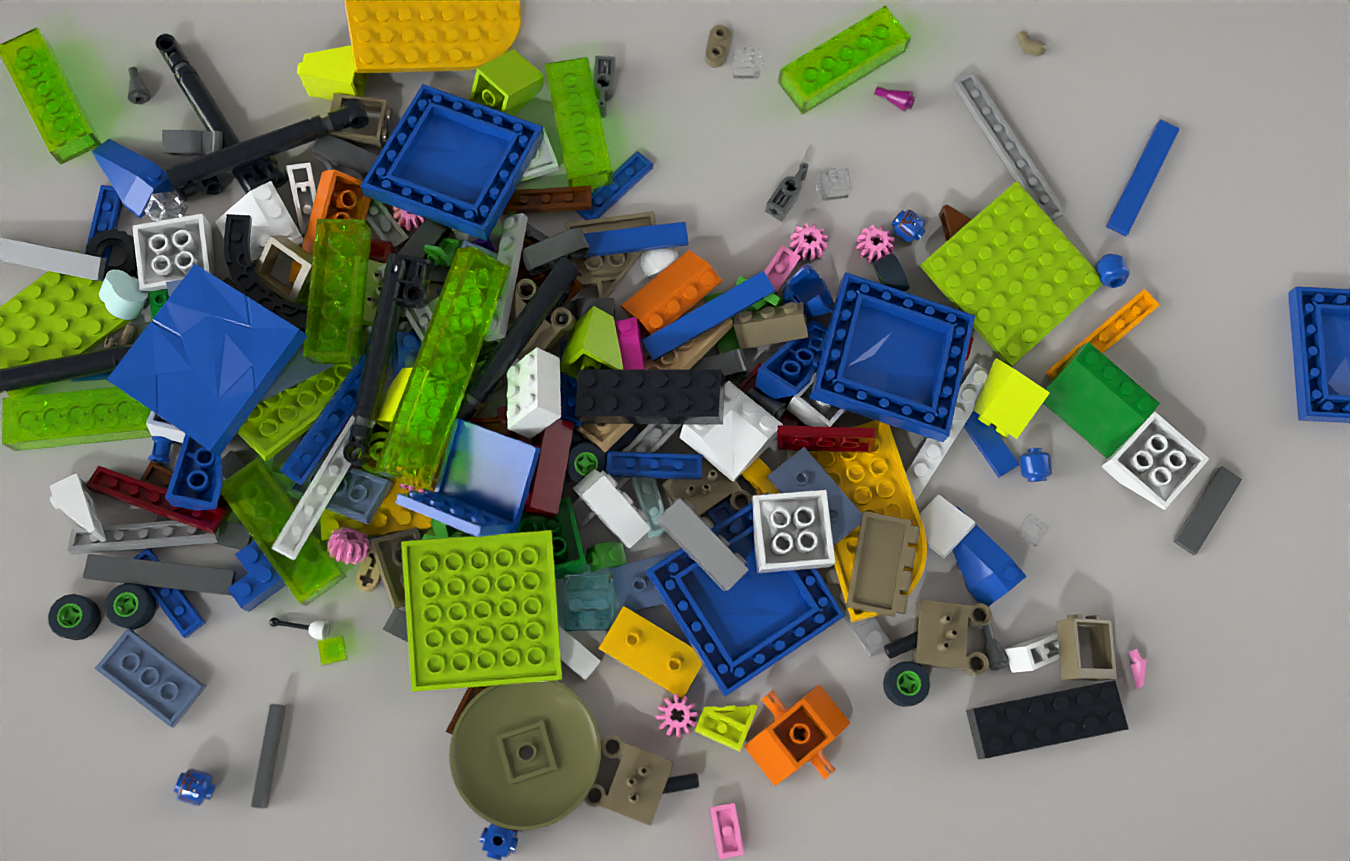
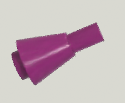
[874,86,915,112]

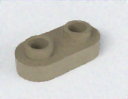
[705,25,731,68]

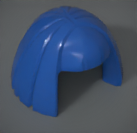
[783,264,834,317]

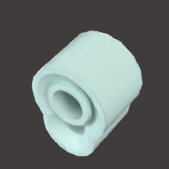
[99,270,149,320]

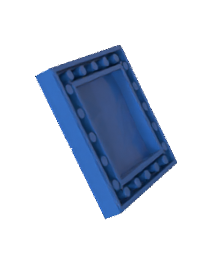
[360,84,544,241]
[107,264,307,456]
[809,272,975,442]
[1288,286,1350,423]
[645,492,846,697]

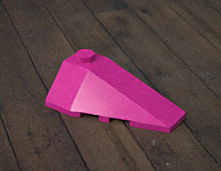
[614,317,646,370]

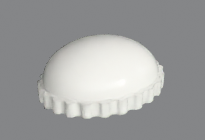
[641,248,679,279]

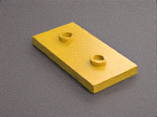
[598,606,702,699]

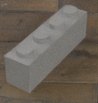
[656,498,748,591]

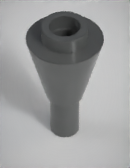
[128,67,151,105]
[746,388,787,421]
[982,624,1009,671]

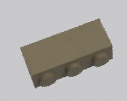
[734,302,808,349]

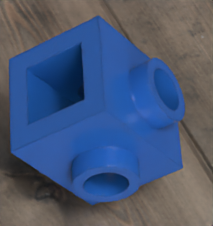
[480,824,519,861]

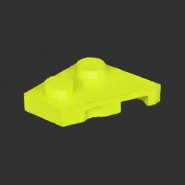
[694,705,758,751]

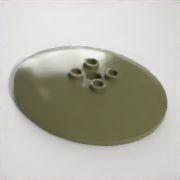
[449,680,601,830]

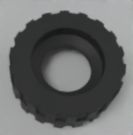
[85,229,137,279]

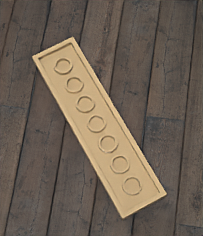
[573,300,734,453]

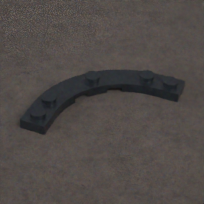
[224,214,339,333]

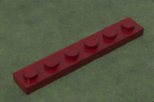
[86,466,227,534]

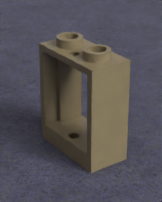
[327,93,393,150]
[255,236,325,305]
[1057,614,1117,681]

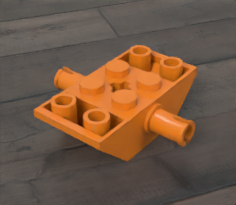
[743,684,850,786]

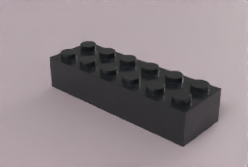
[575,370,725,425]
[966,680,1129,759]

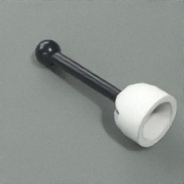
[269,617,329,640]

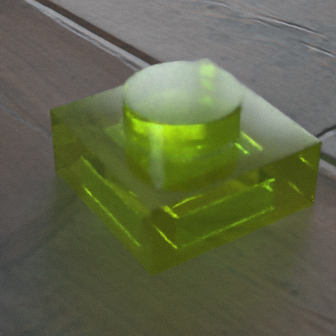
[317,635,348,666]

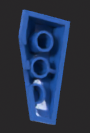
[92,139,175,218]
[755,320,827,399]
[165,434,223,510]
[952,507,1027,607]

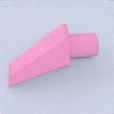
[1128,648,1147,689]

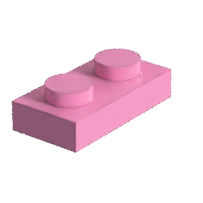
[764,245,801,295]
[710,803,744,859]

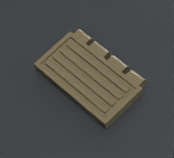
[846,511,920,617]

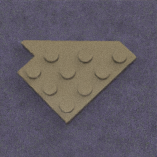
[565,211,656,298]

